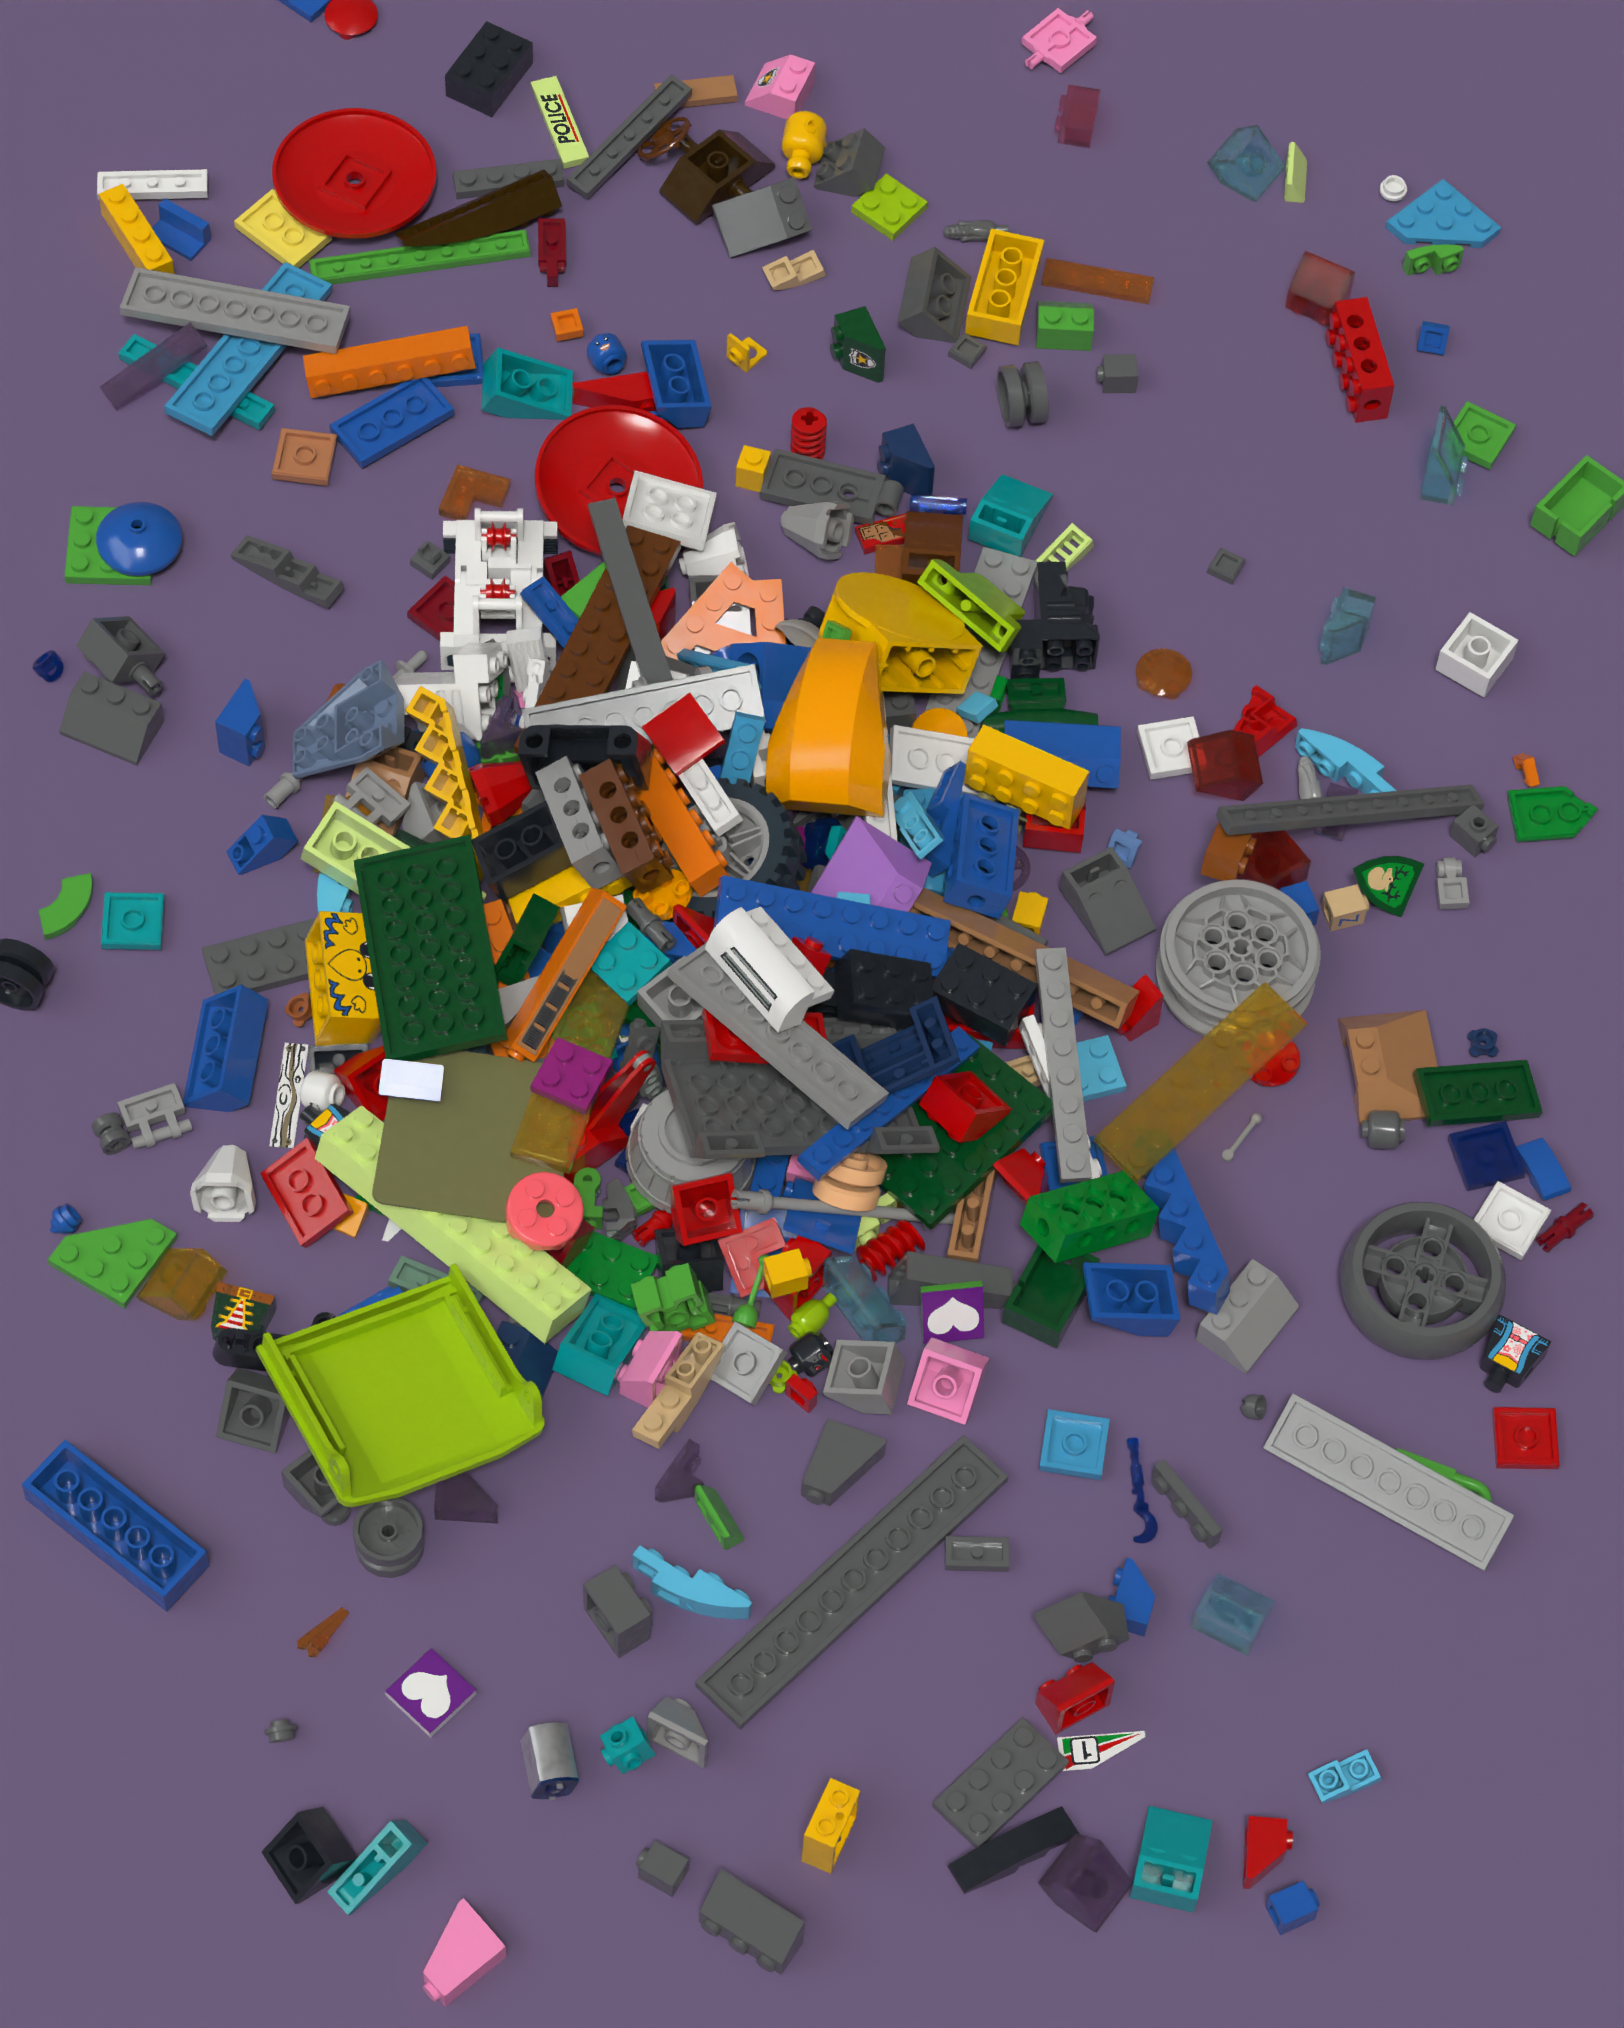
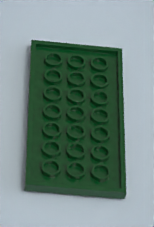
[353,834,508,1061]

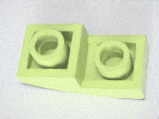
[854,1193,898,1252]

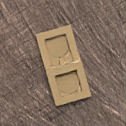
[762,250,826,291]

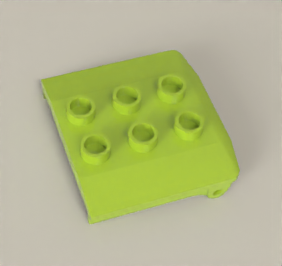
[256,1263,545,1507]

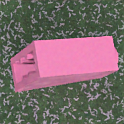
[423,1898,507,2007]

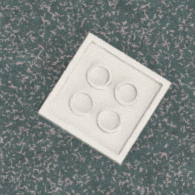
[622,470,717,551]

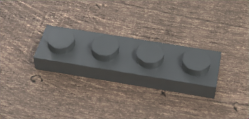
[453,159,564,199]

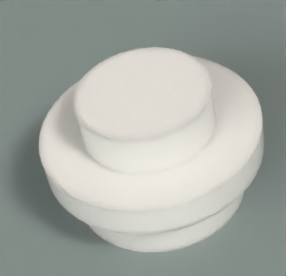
[1380,175,1407,201]

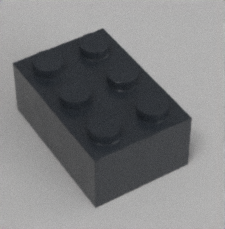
[445,21,533,117]
[472,800,572,902]
[933,943,1038,1046]
[834,949,934,1030]

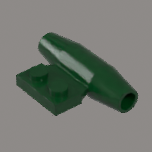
[981,678,1098,733]

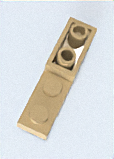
[632,1332,725,1449]

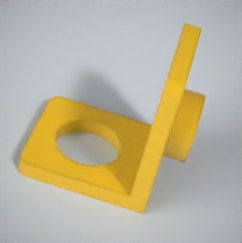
[726,333,767,373]

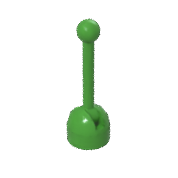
[732,1254,769,1329]

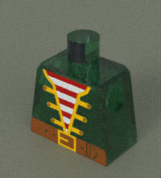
[211,1282,277,1349]

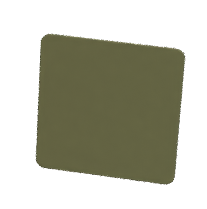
[372,1050,573,1223]

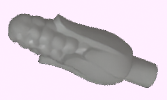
[1298,756,1323,799]

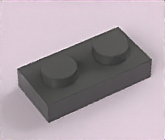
[945,1536,1009,1572]

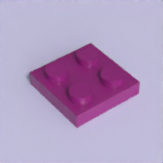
[530,1037,613,1115]

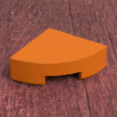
[1513,753,1540,787]

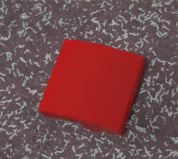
[642,692,725,777]

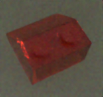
[1285,251,1355,327]
[1187,730,1263,801]

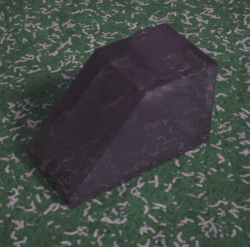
[434,1473,499,1524]

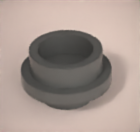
[264,1719,297,1743]

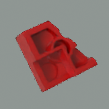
[1233,685,1297,759]

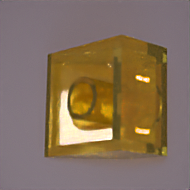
[137,1248,227,1320]

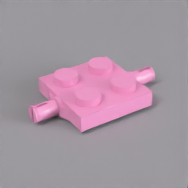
[1022,8,1097,73]

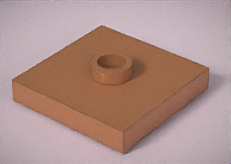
[272,428,337,486]

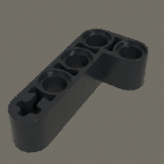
[212,1312,336,1371]

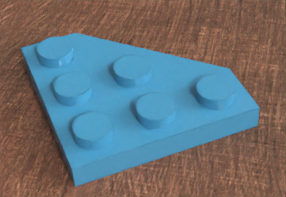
[1385,179,1501,248]

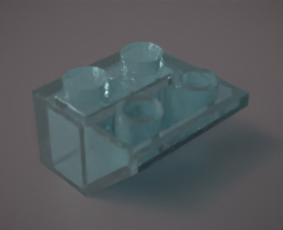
[1318,587,1376,665]
[1191,1573,1276,1656]

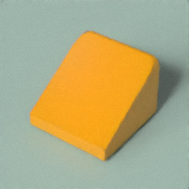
[332,1193,369,1238]

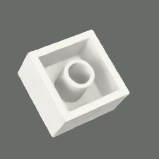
[1435,612,1519,697]

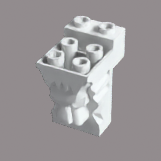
[394,642,507,741]

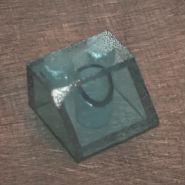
[1207,125,1285,202]

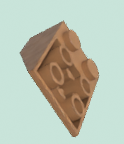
[345,747,425,837]

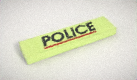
[531,76,589,169]

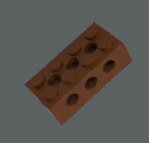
[578,759,674,894]

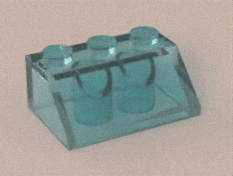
[822,1256,907,1344]

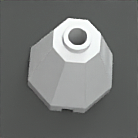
[679,522,749,578]
[190,1145,256,1222]

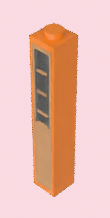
[499,888,627,1063]

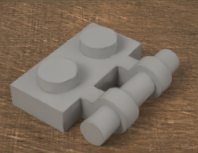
[332,767,410,831]
[117,1083,192,1150]

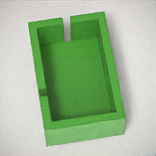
[1530,455,1624,556]

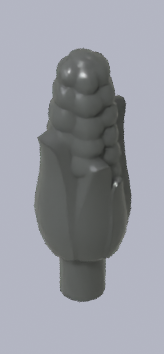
[943,220,1009,242]

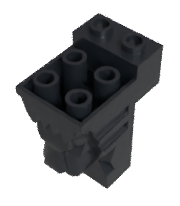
[1008,562,1100,679]

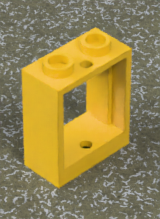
[801,1778,860,1874]

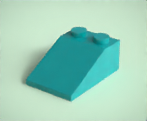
[481,347,573,420]
[552,1294,648,1396]

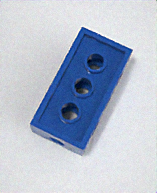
[943,793,1019,919]

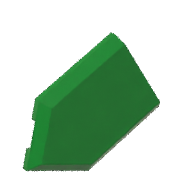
[1507,786,1598,842]

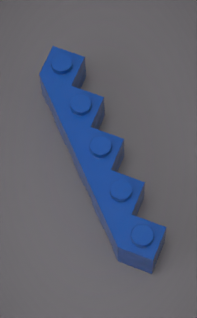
[1130,1130,1230,1315]

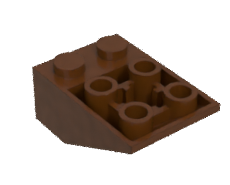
[902,511,963,588]

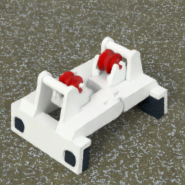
[440,508,558,671]

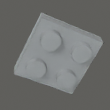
[711,1322,788,1406]

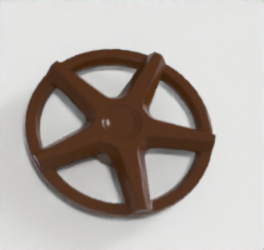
[638,117,692,162]

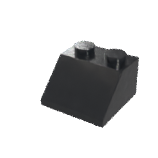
[654,1228,723,1293]
[261,1807,357,1904]

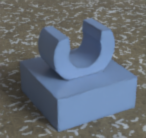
[1107,829,1143,869]

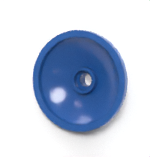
[96,502,182,576]

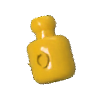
[781,111,827,179]

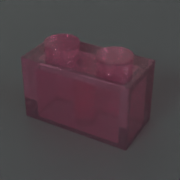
[1055,85,1100,148]

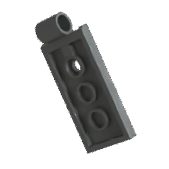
[760,448,904,525]

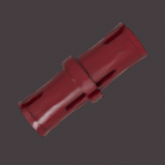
[1536,1202,1594,1253]

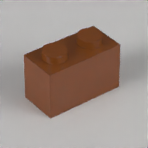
[1201,822,1257,881]

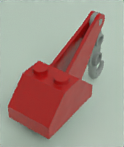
[563,1050,668,1185]

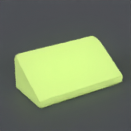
[1284,142,1307,203]

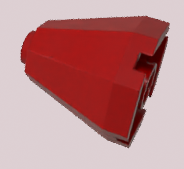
[467,761,532,826]

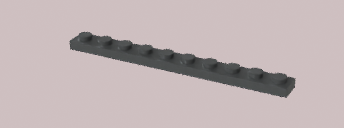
[1216,784,1484,835]

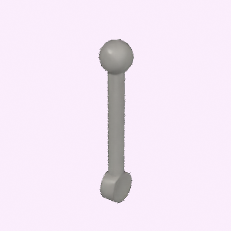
[1221,1113,1262,1163]

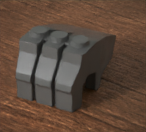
[602,1178,638,1242]

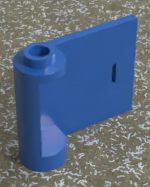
[782,1177,861,1254]

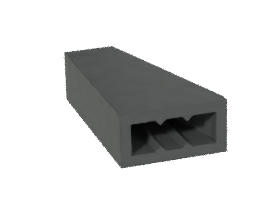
[887,1251,1016,1309]

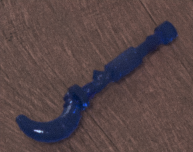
[1126,1437,1158,1544]

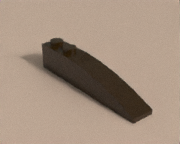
[395,169,562,246]

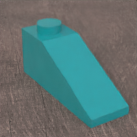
[327,1820,428,1915]

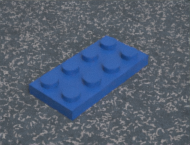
[330,377,454,468]

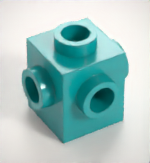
[600,1716,656,1774]

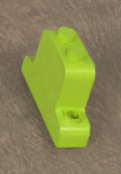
[917,559,1025,652]

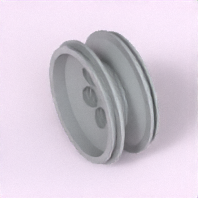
[1156,880,1321,1044]

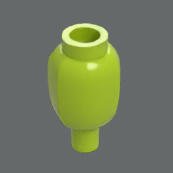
[788,1292,837,1339]

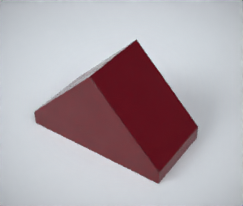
[543,550,580,597]

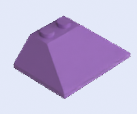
[810,816,931,912]

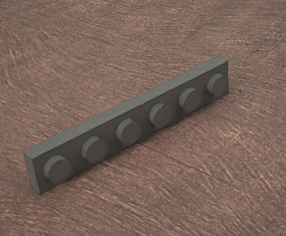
[567,74,692,200]

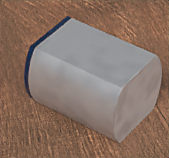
[520,1722,579,1800]

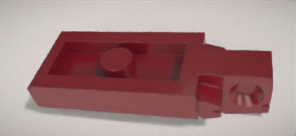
[538,218,566,287]

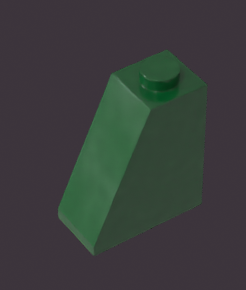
[495,893,560,986]

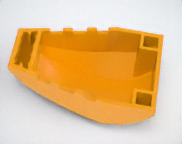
[766,638,891,818]

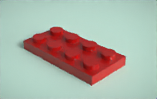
[702,1008,827,1064]

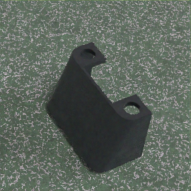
[518,725,653,790]

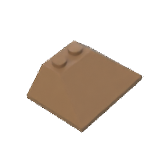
[1338,1010,1438,1125]

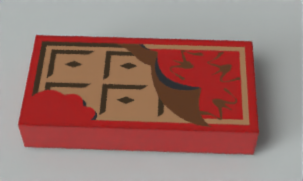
[855,513,907,555]

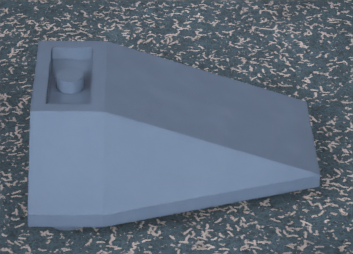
[292,660,405,779]

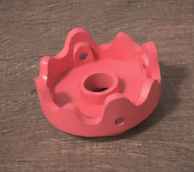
[505,1172,584,1251]

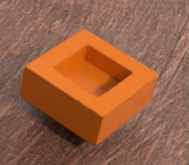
[550,308,584,341]

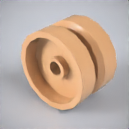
[812,1153,888,1211]

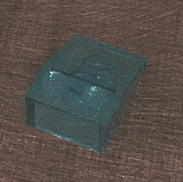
[1420,405,1468,506]

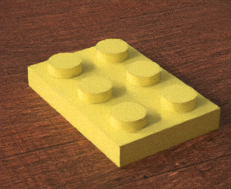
[234,189,332,268]

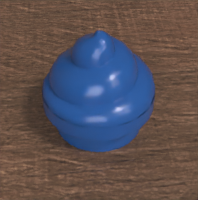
[50,1203,82,1234]

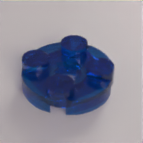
[803,818,842,871]

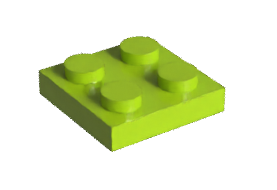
[851,173,928,241]

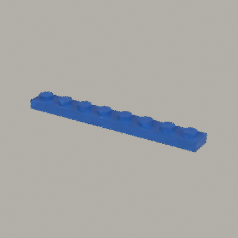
[797,1026,980,1182]

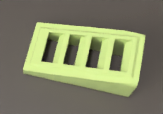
[1036,523,1094,571]

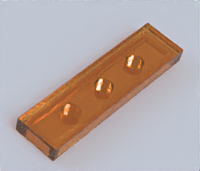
[1041,258,1154,304]

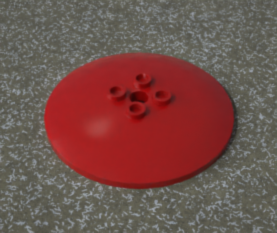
[272,108,436,239]
[534,405,703,556]

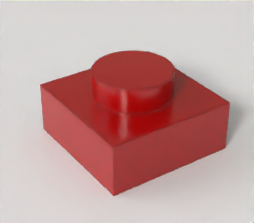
[785,1373,818,1414]

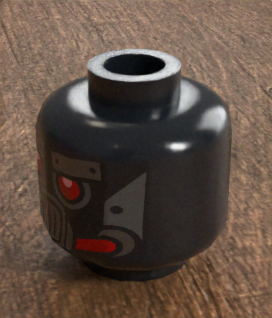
[788,1331,834,1377]

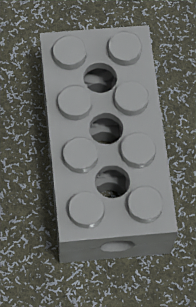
[535,756,623,889]

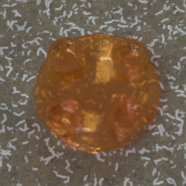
[1135,648,1192,700]

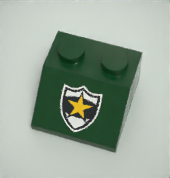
[830,306,886,383]

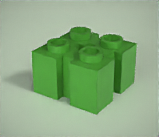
[631,1263,716,1333]

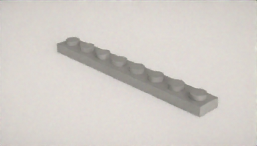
[1034,947,1092,1183]

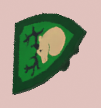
[1353,855,1424,917]

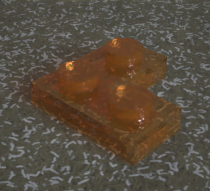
[439,464,511,520]

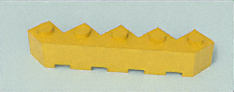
[405,686,484,881]

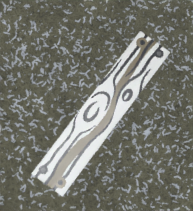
[269,1043,308,1148]

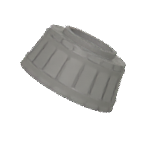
[626,1090,757,1214]

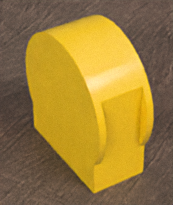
[817,572,983,694]

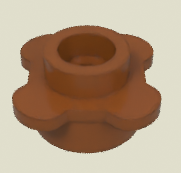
[285,992,312,1027]

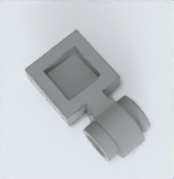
[1436,857,1470,910]

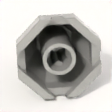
[781,501,854,560]

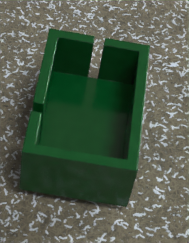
[1002,1245,1100,1349]

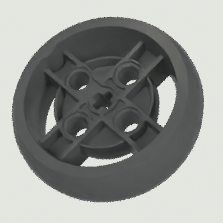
[1340,1202,1506,1360]

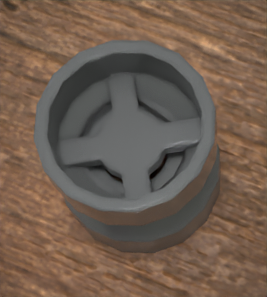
[91,1112,131,1155]

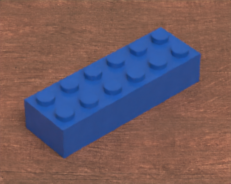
[21,1440,209,1612]

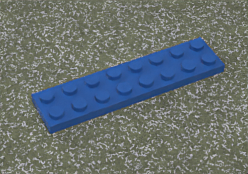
[713,875,951,980]

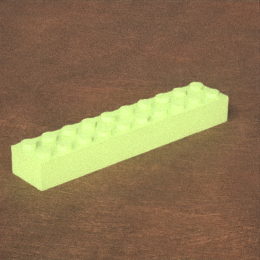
[315,1105,591,1344]

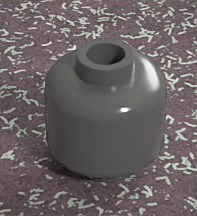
[1362,1110,1405,1149]

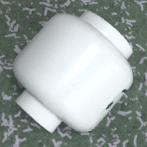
[298,1071,345,1112]

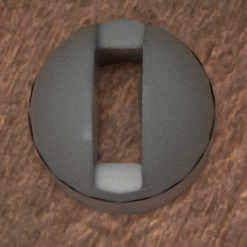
[1240,1394,1267,1420]

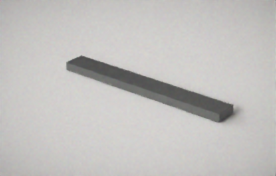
[588,498,673,685]

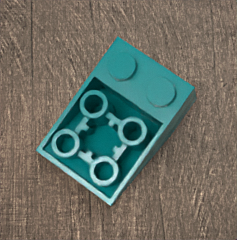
[968,474,1053,557]
[1130,1806,1213,1913]

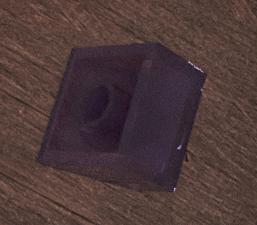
[1038,1834,1133,1933]

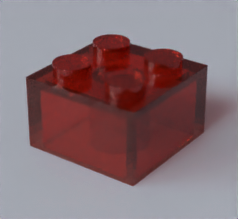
[1237,830,1311,890]

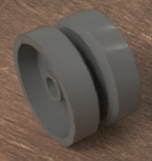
[997,361,1049,428]
[353,1497,425,1578]

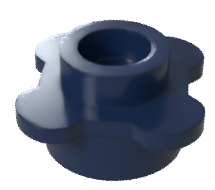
[1468,1028,1499,1057]

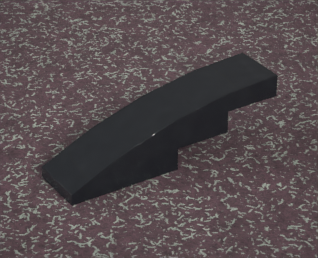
[948,1807,1079,1894]

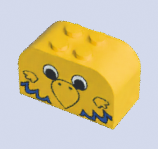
[305,911,381,1046]

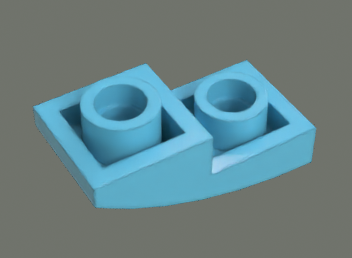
[1308,1749,1382,1803]

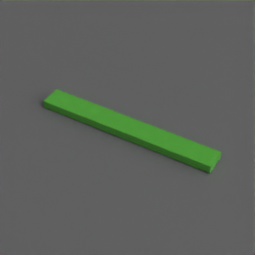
[309,229,531,285]

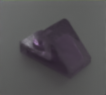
[480,695,523,758]
[655,1439,704,1503]

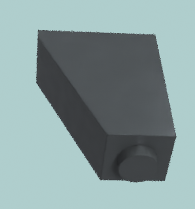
[801,1419,887,1506]

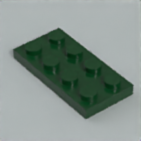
[1413,1060,1543,1127]

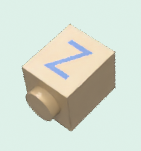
[1321,884,1369,932]

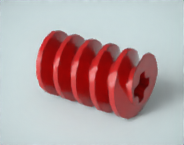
[790,407,827,460]
[856,1220,926,1282]

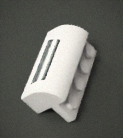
[705,907,834,1033]

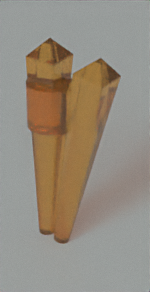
[297,1607,349,1658]

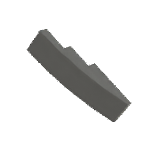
[231,535,344,608]

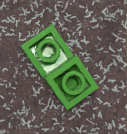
[1402,244,1464,276]

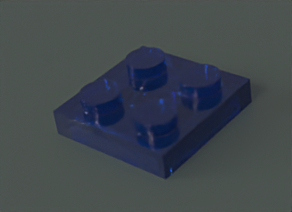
[1448,1121,1526,1191]

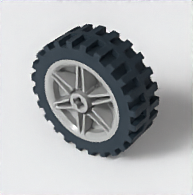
[652,778,807,919]

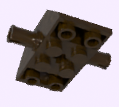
[659,129,776,225]

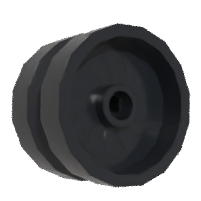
[0,938,54,1010]

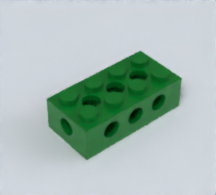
[1020,1170,1160,1263]

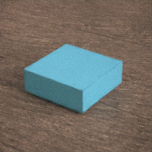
[956,691,998,724]

